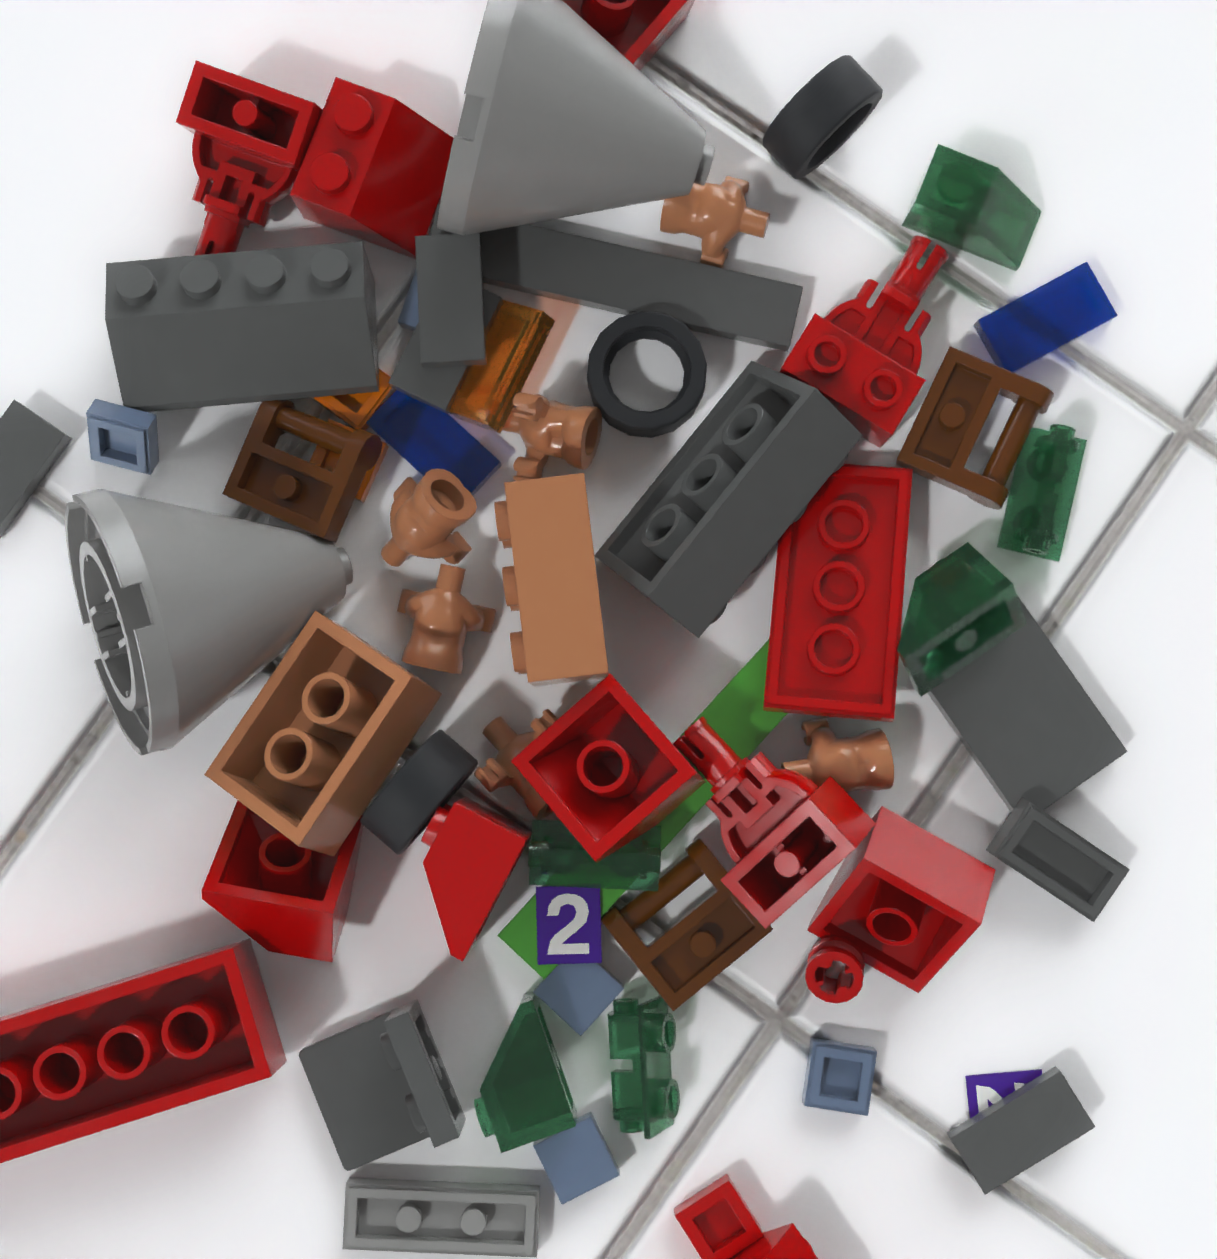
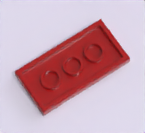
[763,464,913,722]

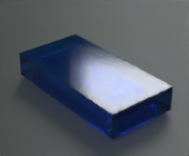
[973,262,1118,373]
[366,390,502,495]

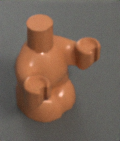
[660,176,771,268]
[493,392,602,481]
[381,468,477,567]
[397,564,496,674]
[474,709,558,820]
[781,718,894,793]

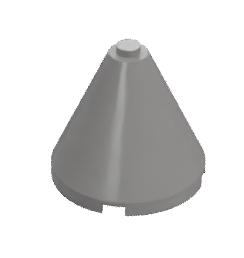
[437,0,715,236]
[65,489,353,756]

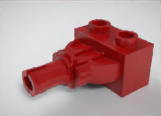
[175,60,323,255]
[779,235,949,448]
[673,716,876,929]

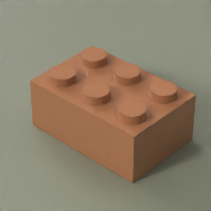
[494,473,609,687]
[204,610,442,856]

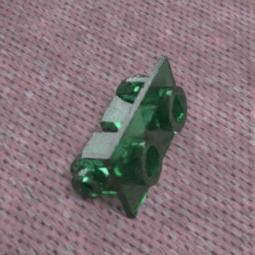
[997,424,1087,562]
[528,819,661,891]
[607,995,680,1139]

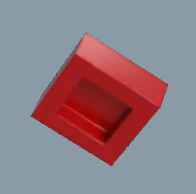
[674,1174,764,1259]

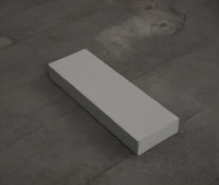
[342,1177,541,1258]

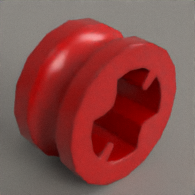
[805,936,865,1004]

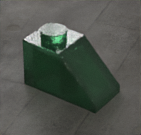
[901,144,1042,271]
[897,542,1027,697]
[474,991,578,1153]

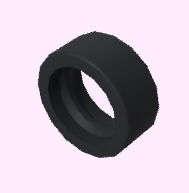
[762,55,883,179]
[587,311,707,438]
[360,730,478,855]

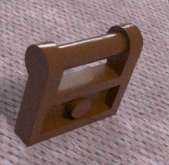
[896,346,1054,510]
[222,399,382,543]
[601,837,773,1011]

